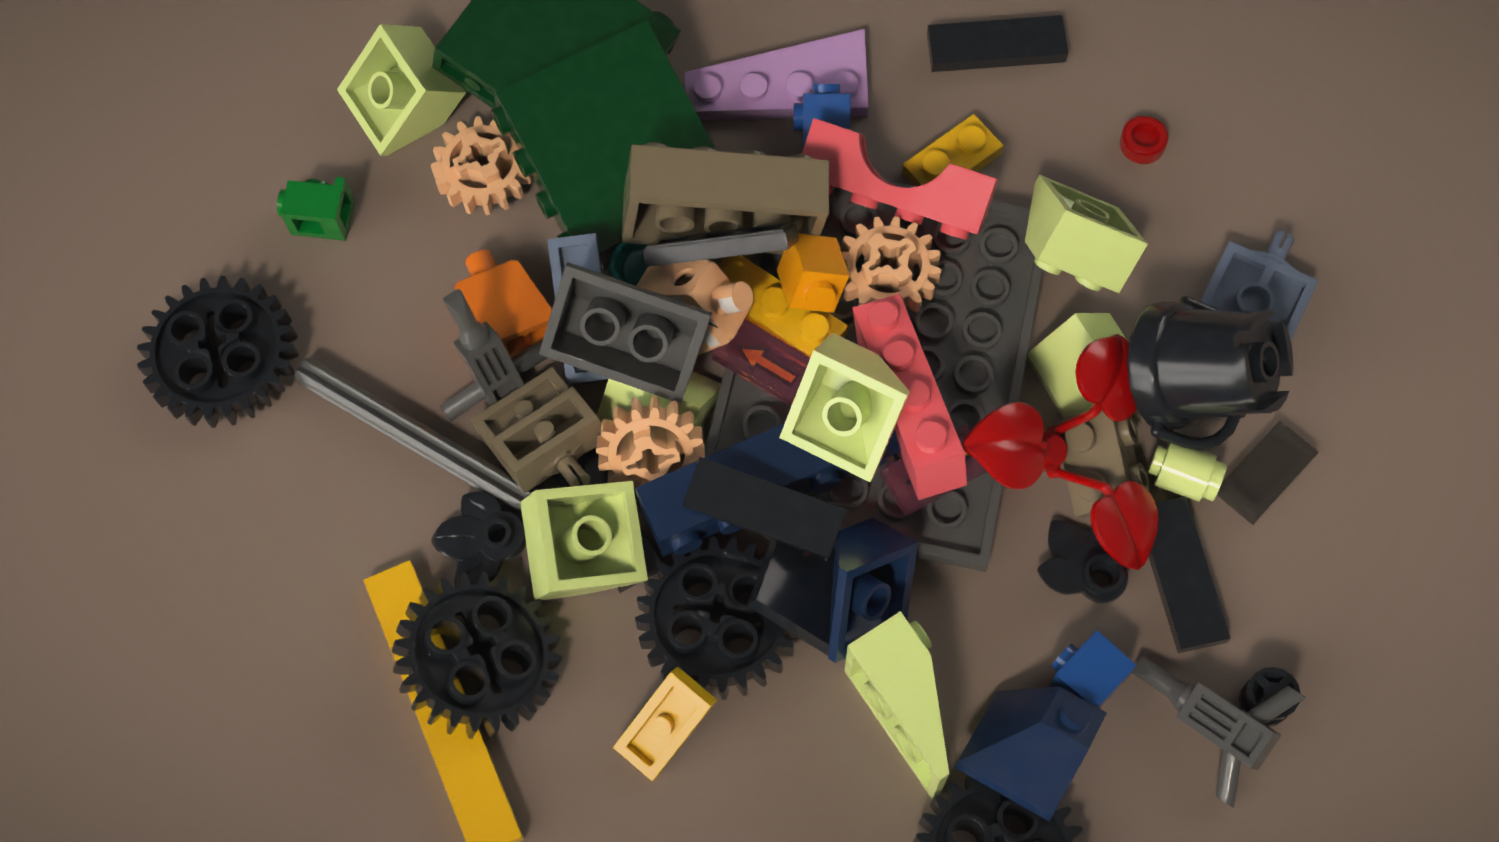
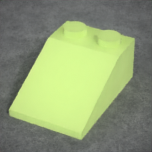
[844,611,949,799]

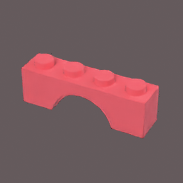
[802,118,999,240]
[852,293,967,500]

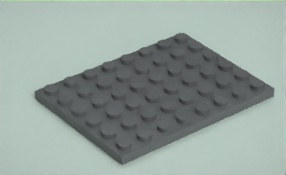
[705,181,1043,572]

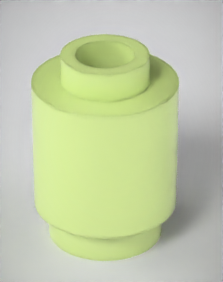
[1148,443,1227,502]

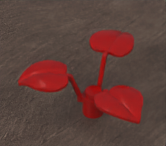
[961,334,1158,570]

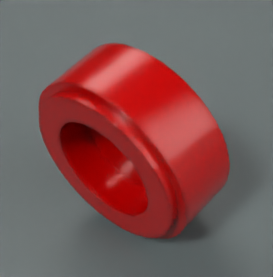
[1119,116,1169,164]

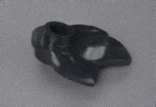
[431,492,526,587]
[1037,520,1128,603]

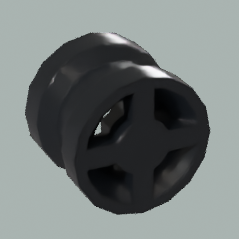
[1239,667,1301,727]

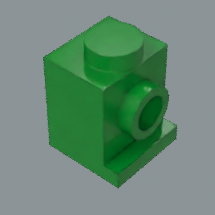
[277,177,355,241]

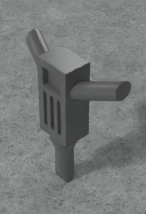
[440,289,548,422]
[1132,656,1306,808]

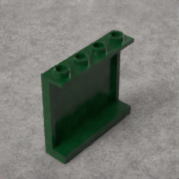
[432,0,681,109]
[491,19,717,255]

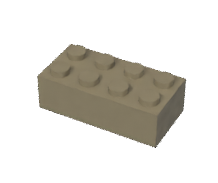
[622,142,829,254]

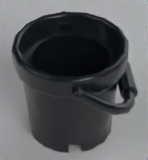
[1127,296,1294,450]

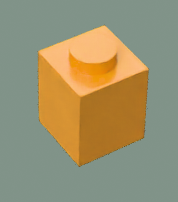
[777,233,850,313]

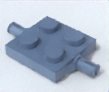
[1201,231,1319,341]

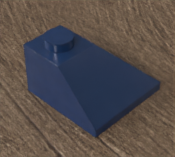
[828,518,918,663]
[954,686,1107,821]

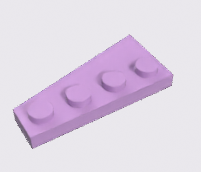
[685,29,868,121]

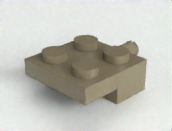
[470,367,601,494]

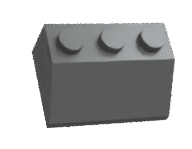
[539,262,712,404]

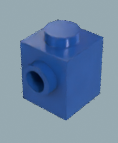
[794,84,850,148]
[1049,630,1137,708]

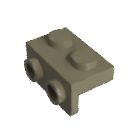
[1054,411,1149,518]

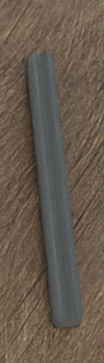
[294,358,535,515]

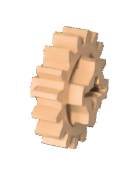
[431,116,533,215]
[842,216,941,313]
[596,396,705,490]

